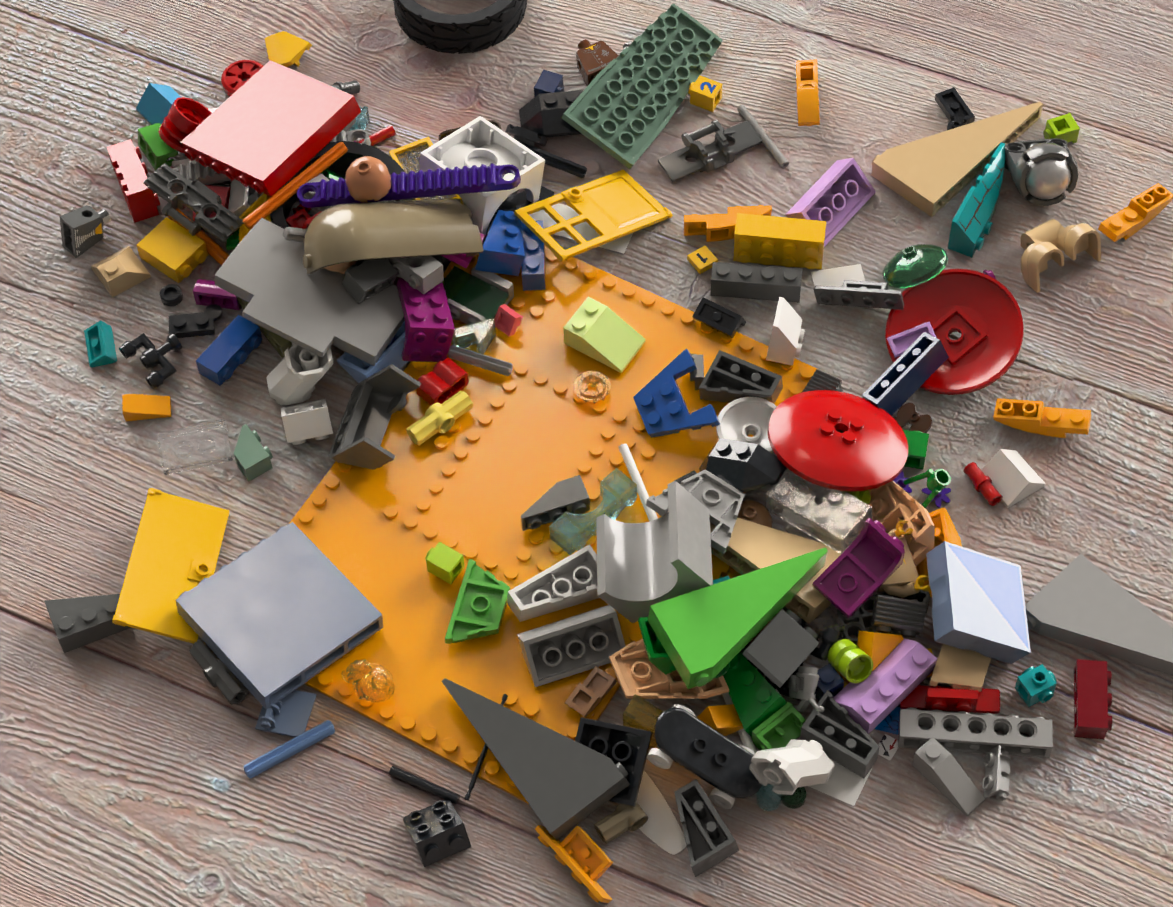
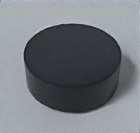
[160,284,183,307]

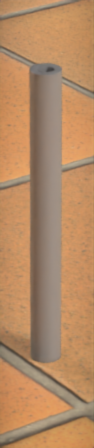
[737,105,789,168]

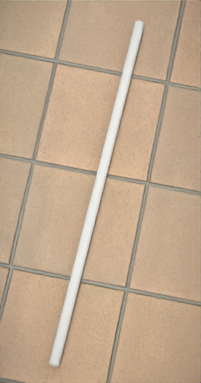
[619,444,757,753]

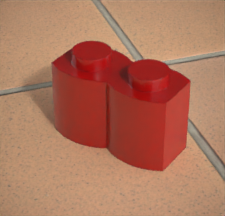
[416,358,469,405]

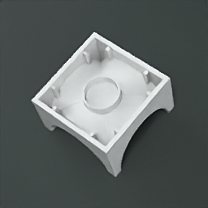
[418,116,545,235]

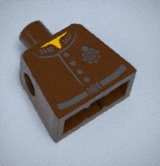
[576,39,619,87]

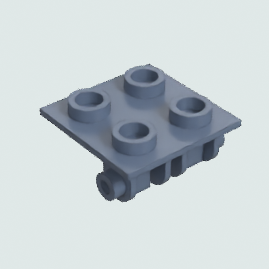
[255,690,317,737]

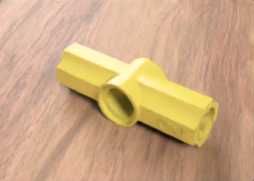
[406,390,473,445]

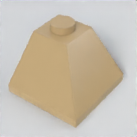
[91,246,151,298]

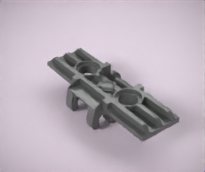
[658,120,762,182]
[143,163,244,243]

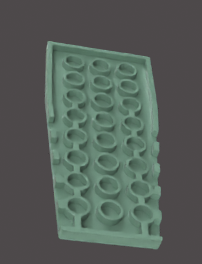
[562,3,723,169]

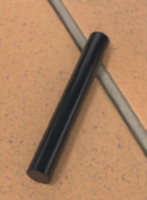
[389,766,460,804]

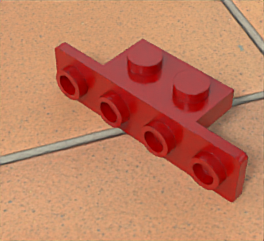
[900,685,1000,714]

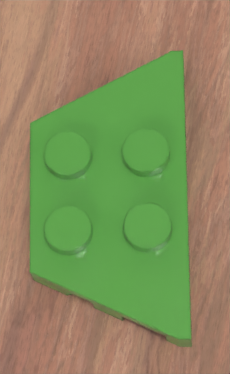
[445,559,510,644]

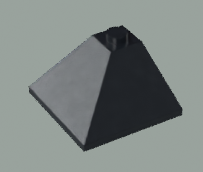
[575,717,653,807]

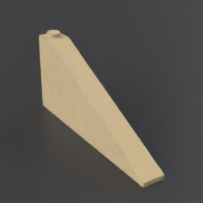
[871,102,1043,217]
[658,511,845,624]

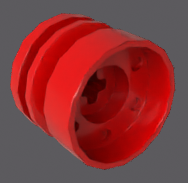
[158,97,212,153]

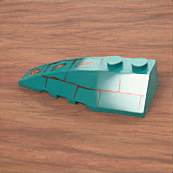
[948,142,1005,258]

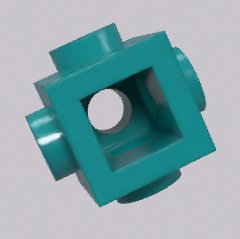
[1015,664,1057,708]

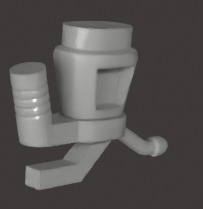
[789,666,824,712]

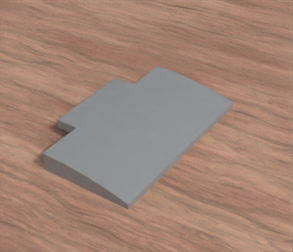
[215,218,405,366]

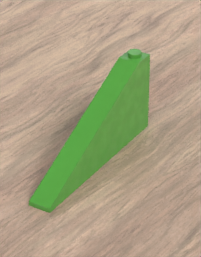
[648,547,828,689]

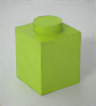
[425,542,465,584]

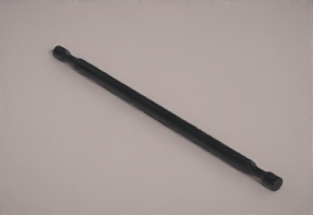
[464,694,508,801]

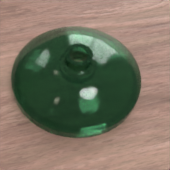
[882,244,948,288]

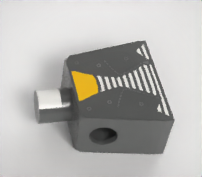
[60,205,111,258]

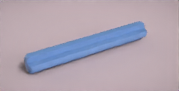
[243,720,335,778]

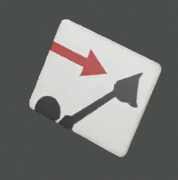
[878,734,898,761]

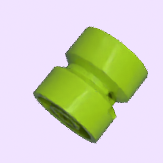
[828,639,873,683]

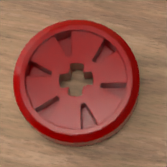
[221,60,263,97]

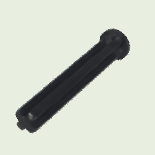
[509,134,587,178]

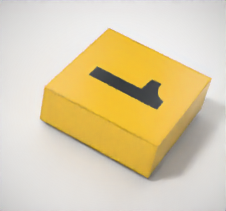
[687,245,718,274]

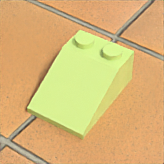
[563,297,646,373]

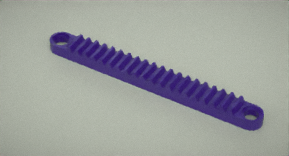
[297,163,521,208]

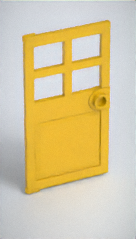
[514,169,673,261]

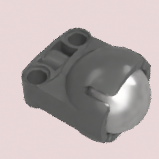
[1004,139,1079,206]

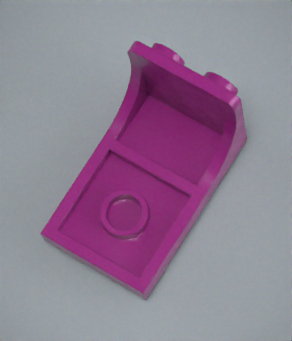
[397,278,455,362]
[812,518,905,619]

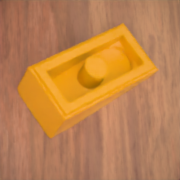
[122,394,171,422]

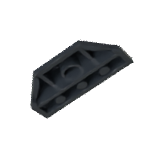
[519,90,583,138]
[699,438,787,492]

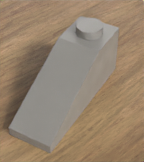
[912,737,985,816]

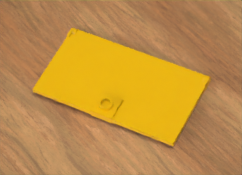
[112,488,230,644]

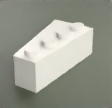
[507,544,600,622]

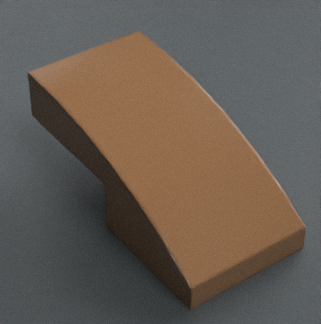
[565,666,617,717]

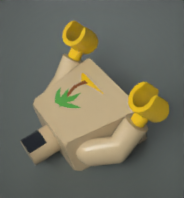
[878,520,931,598]

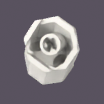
[266,342,334,405]
[749,739,835,795]

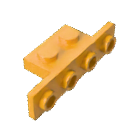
[535,825,613,903]

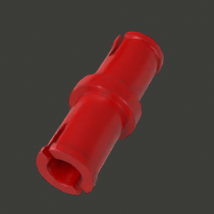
[963,462,1003,506]

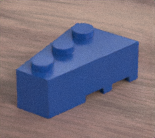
[475,210,525,276]

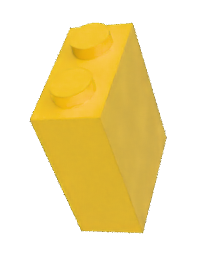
[137,217,208,283]

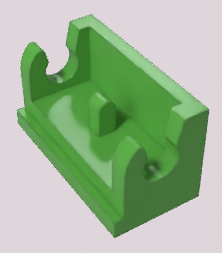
[138,123,178,171]
[752,702,806,750]

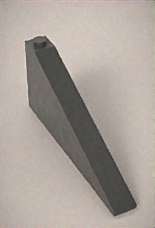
[442,678,630,840]

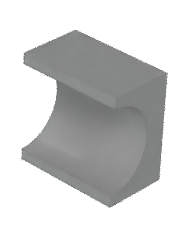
[596,481,713,623]

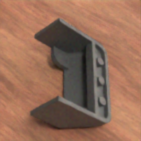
[329,364,421,470]

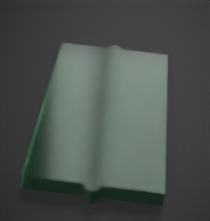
[442,266,510,325]

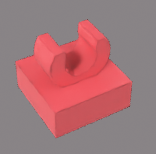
[493,304,523,336]

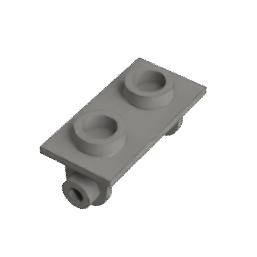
[982,745,1011,801]

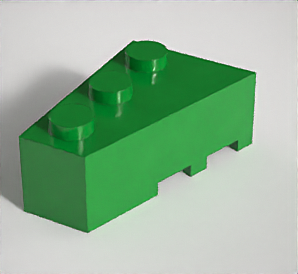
[723,652,787,737]

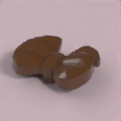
[893,403,933,433]

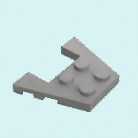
[646,470,745,554]

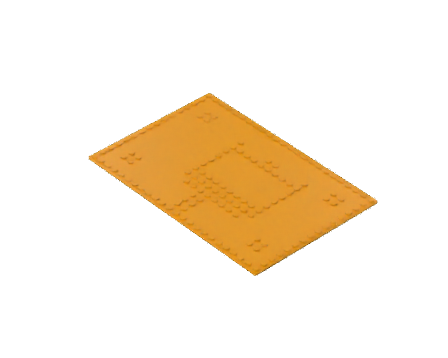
[289,244,819,804]

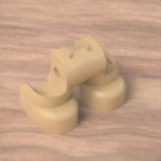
[1020,219,1101,293]

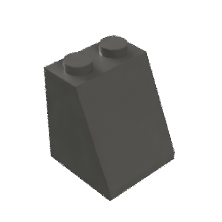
[742,609,819,688]

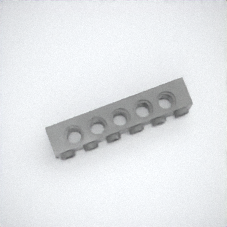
[898,708,1053,758]

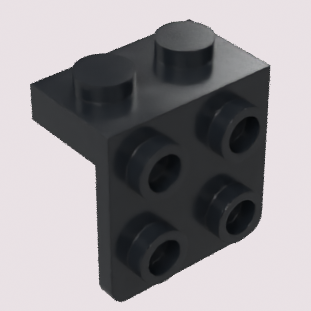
[403,800,471,867]

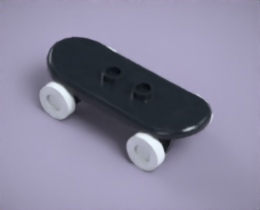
[647,704,762,809]

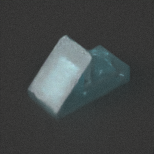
[451,318,496,354]

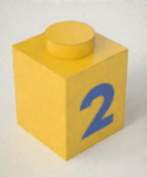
[688,75,723,112]

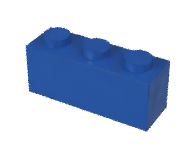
[521,220,545,291]
[196,314,263,386]

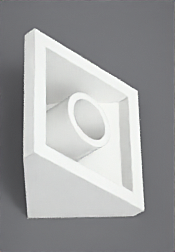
[981,449,1045,508]

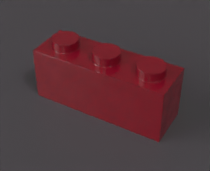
[1074,659,1112,740]

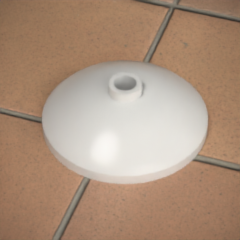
[716,397,777,453]

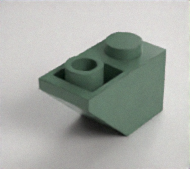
[234,424,273,482]

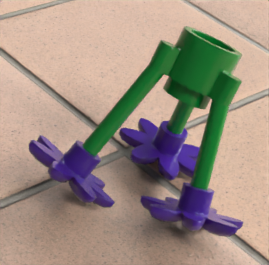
[893,469,951,508]

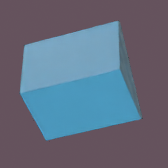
[136,83,181,125]

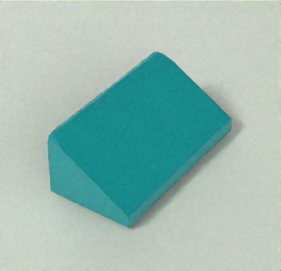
[84,320,117,368]

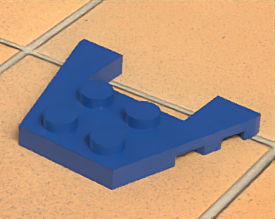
[633,349,720,438]

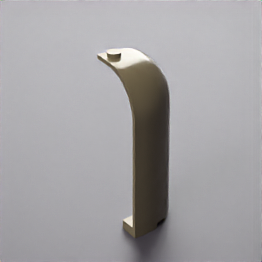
[303,198,483,274]

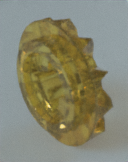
[574,371,610,404]

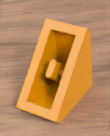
[857,631,904,671]
[697,704,743,736]

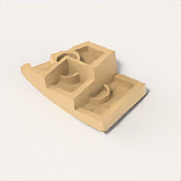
[929,644,991,692]

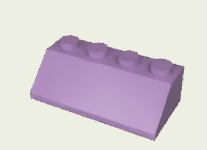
[785,158,876,247]
[833,638,937,734]

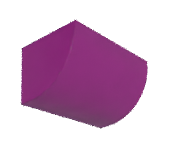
[193,279,241,310]

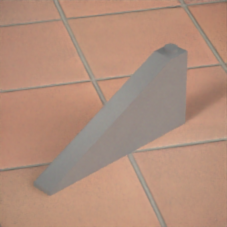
[1025,554,1173,675]

